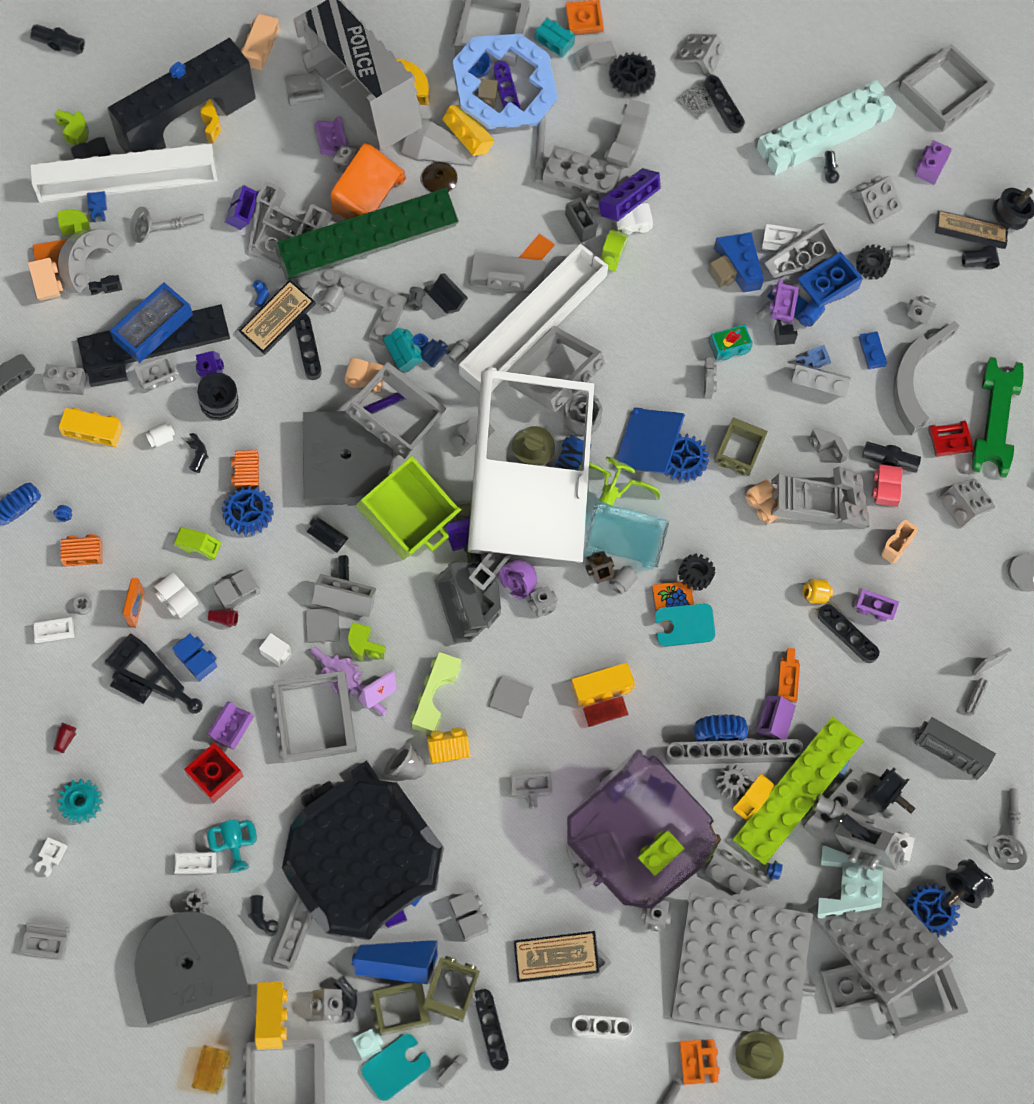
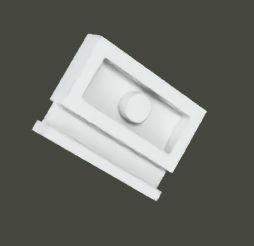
[761,224,802,253]

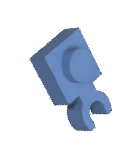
[796,345,831,368]

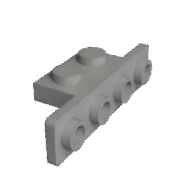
[696,838,771,894]

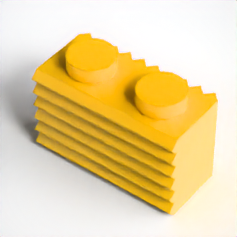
[426,727,470,764]

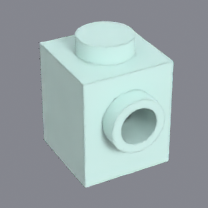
[353,1029,383,1060]

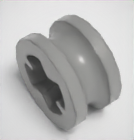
[73,595,92,615]

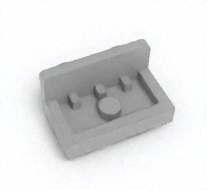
[134,354,178,391]

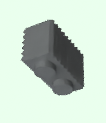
[565,198,597,242]

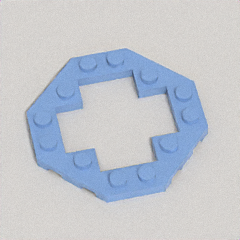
[452,34,558,129]

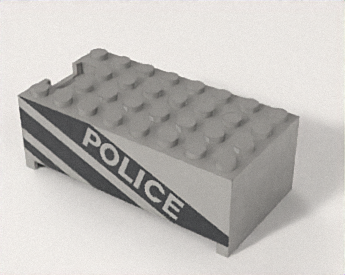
[293,0,422,151]

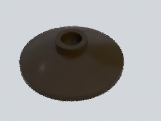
[422,162,458,192]

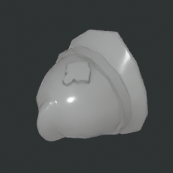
[383,743,426,780]

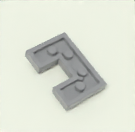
[833,466,870,529]

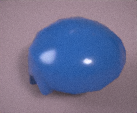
[468,52,491,79]

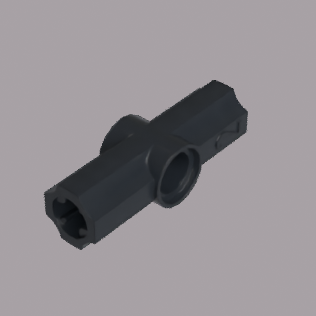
[30,24,85,54]
[862,441,921,473]

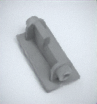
[442,969,476,1009]

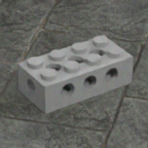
[542,145,622,200]

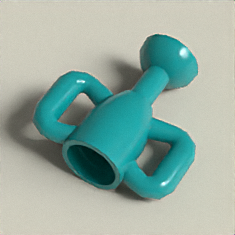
[207,819,257,873]

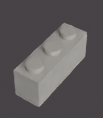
[791,363,851,397]
[312,574,376,617]

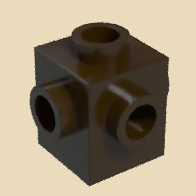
[585,551,615,584]

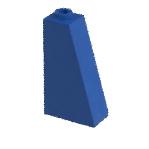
[352,940,438,985]

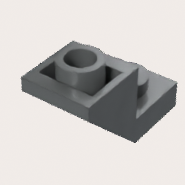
[482,580,501,629]

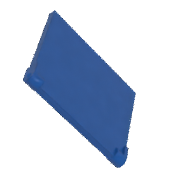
[614,407,685,474]

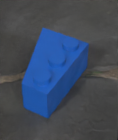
[714,232,764,293]

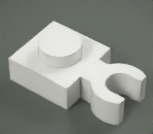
[35,837,67,877]

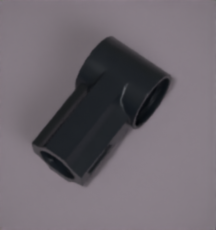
[962,246,1000,269]

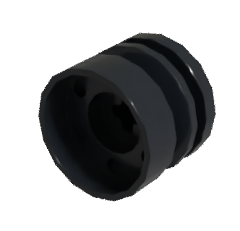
[197,372,239,421]

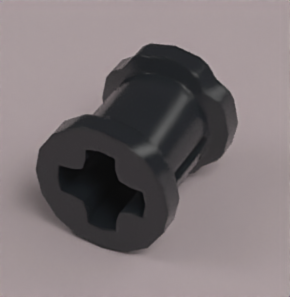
[464,545,482,568]

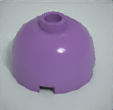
[499,560,537,599]

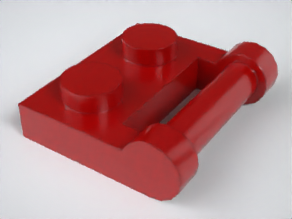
[928,421,974,457]

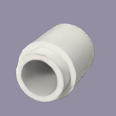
[146,423,175,447]

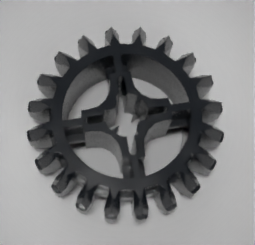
[609,52,656,97]

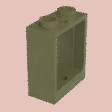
[715,417,768,476]
[423,956,480,1023]
[369,982,431,1036]

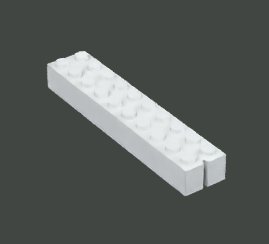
[31,143,218,203]
[459,244,608,392]

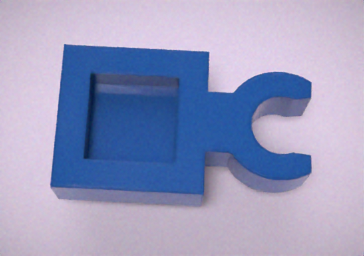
[87,191,107,223]

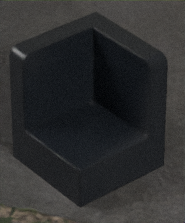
[774,319,798,346]

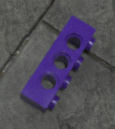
[599,168,661,222]

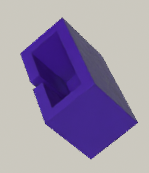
[225,185,259,230]

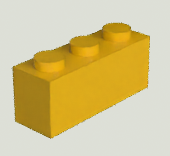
[442,105,495,156]
[58,408,123,447]
[571,662,635,707]
[255,981,288,1049]

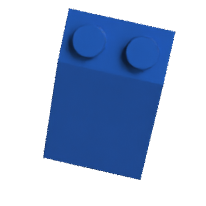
[797,252,863,307]

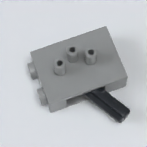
[835,813,905,870]

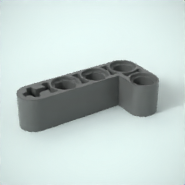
[0,354,35,396]

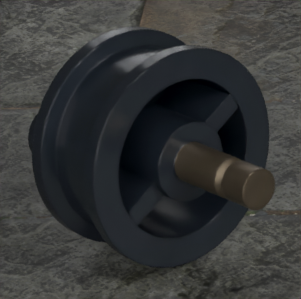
[992,188,1034,230]
[866,767,916,814]
[944,859,994,908]

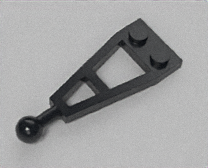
[105,633,203,714]

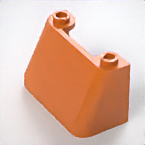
[331,142,406,219]

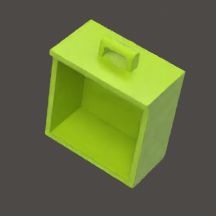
[355,456,461,560]

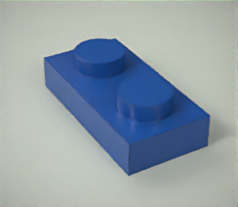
[859,331,887,370]

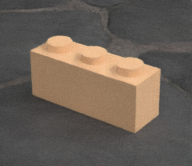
[240,13,280,70]

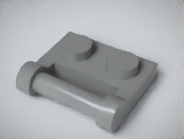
[285,72,325,106]

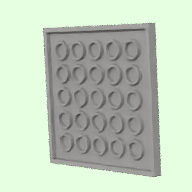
[672,893,813,1039]

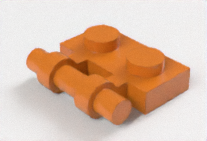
[679,1039,720,1085]

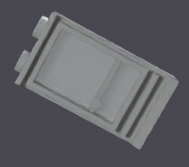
[771,473,844,525]

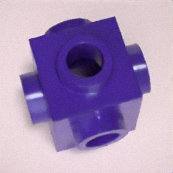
[196,351,224,378]

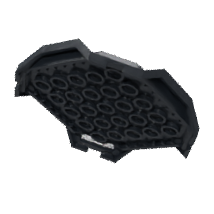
[282,777,444,940]

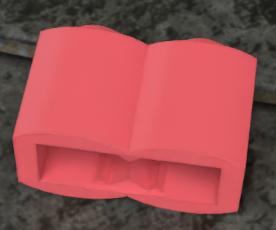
[872,465,902,507]

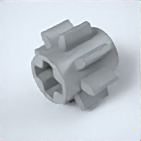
[182,888,209,913]

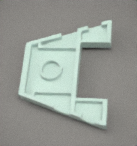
[818,845,883,918]

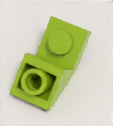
[173,527,222,560]

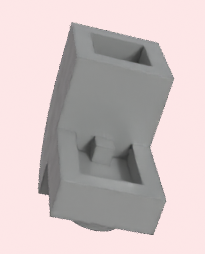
[449,416,495,455]

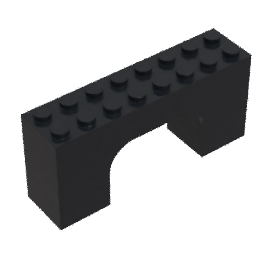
[107,37,256,154]

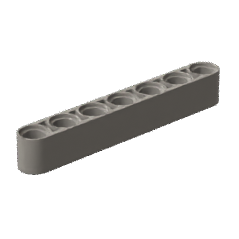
[665,739,804,765]

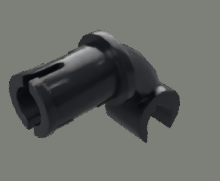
[186,433,209,473]
[248,895,278,936]
[333,975,358,1023]

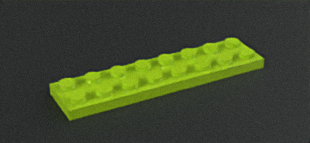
[733,716,864,866]

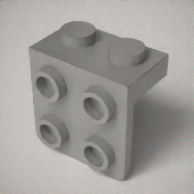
[675,34,725,75]
[851,175,902,223]
[940,478,995,528]

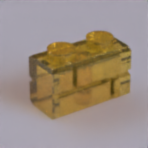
[191,1045,232,1095]

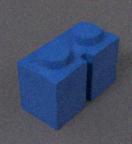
[172,633,217,682]

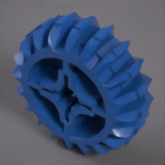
[665,433,709,483]
[0,482,41,526]
[222,485,274,536]
[694,714,748,742]
[905,883,960,938]

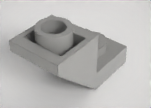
[574,41,617,71]
[809,428,849,463]

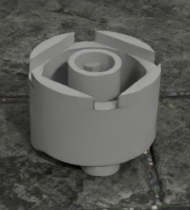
[564,392,603,435]

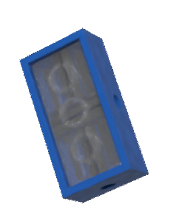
[110,282,193,363]

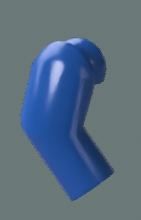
[253,280,269,308]

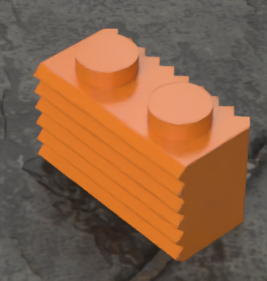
[231,450,259,492]
[61,534,103,567]

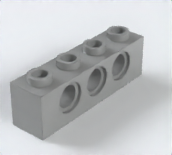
[803,766,876,844]

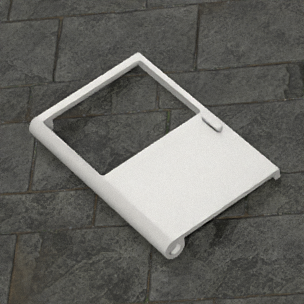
[468,367,594,563]

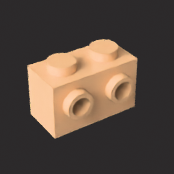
[28,258,63,301]

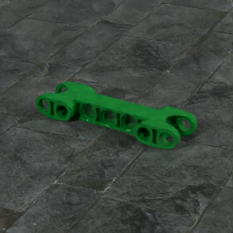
[972,357,1024,478]

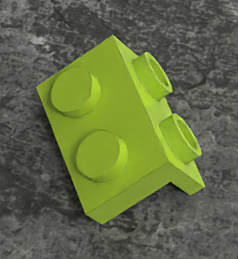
[638,830,685,876]

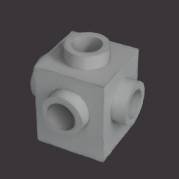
[333,145,358,174]
[906,295,936,324]
[528,586,558,618]
[641,898,671,932]
[311,989,343,1020]

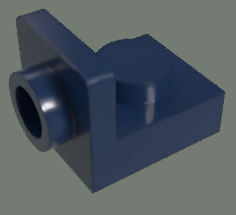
[420,339,450,368]

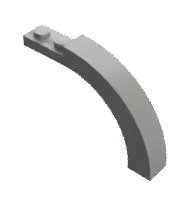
[894,321,959,436]
[469,552,512,591]

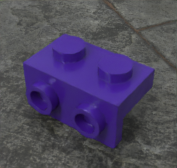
[446,516,470,551]

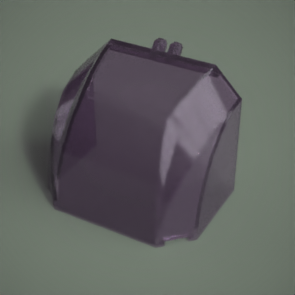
[567,749,721,909]

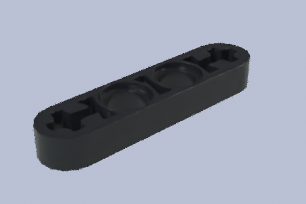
[703,75,745,133]
[295,314,322,380]
[818,604,880,663]
[475,989,509,1071]

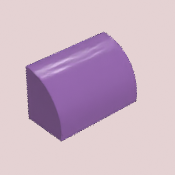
[756,696,796,740]

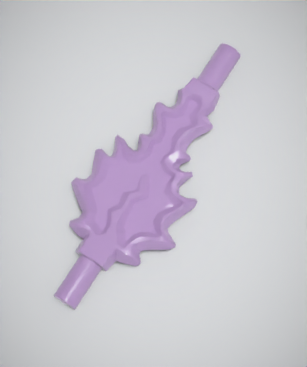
[310,647,387,716]

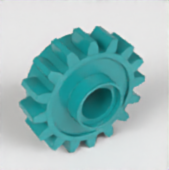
[57,779,103,824]

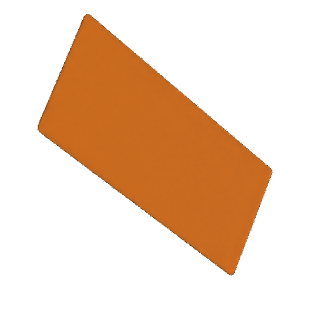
[519,234,555,261]

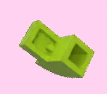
[55,109,89,146]
[57,209,91,236]
[601,229,629,272]
[348,622,386,661]

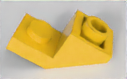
[200,99,221,144]
[732,773,776,821]

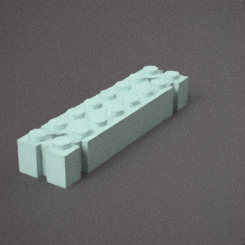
[756,80,896,175]

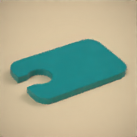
[655,603,715,647]
[362,1034,431,1101]

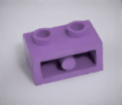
[915,140,952,185]
[853,589,899,622]

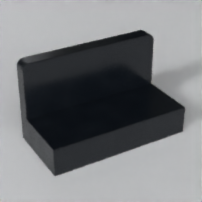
[424,273,468,314]

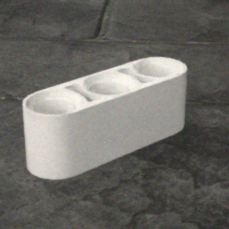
[571,1015,633,1040]

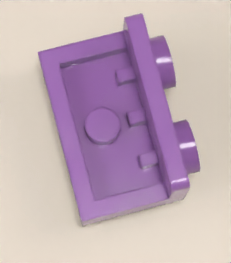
[315,117,348,156]
[768,279,799,323]
[208,701,254,750]

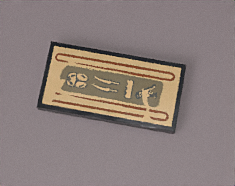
[935,210,1008,249]
[239,280,316,355]
[514,931,600,983]

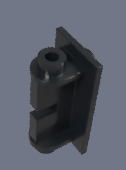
[307,518,349,553]
[110,671,152,704]

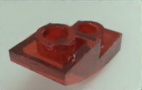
[583,696,629,727]

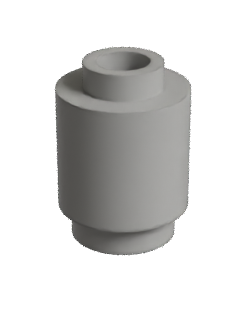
[320,285,344,313]
[610,566,638,595]

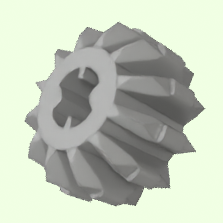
[715,765,750,799]

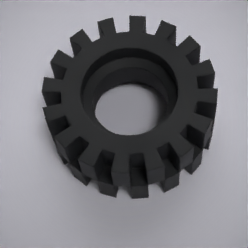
[856,244,891,280]
[678,553,716,591]

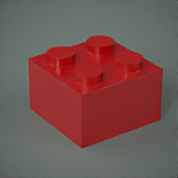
[184,742,244,804]

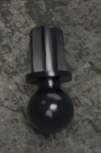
[824,151,840,184]
[301,781,334,808]

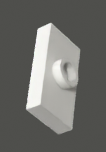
[33,617,75,643]
[174,852,217,875]

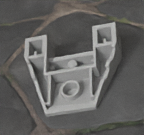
[248,180,332,269]

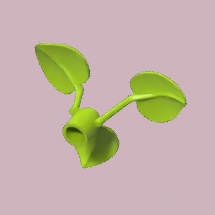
[579,456,661,507]

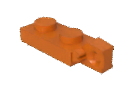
[777,648,800,703]

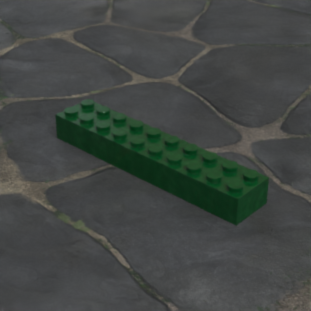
[274,188,459,281]

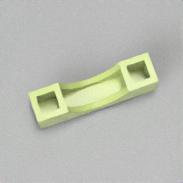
[410,652,461,734]

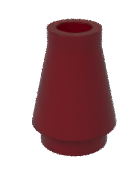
[208,608,238,628]
[53,723,77,753]

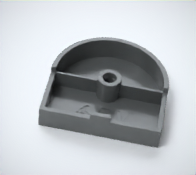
[303,411,393,506]
[135,912,251,1027]

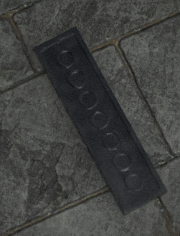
[77,304,230,373]

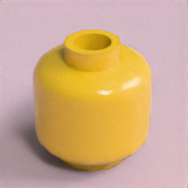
[802,579,833,604]

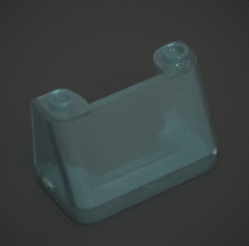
[584,502,670,569]

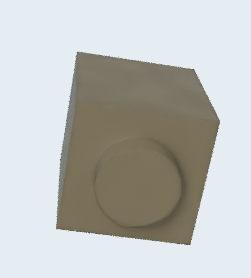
[478,79,498,108]
[708,255,737,288]

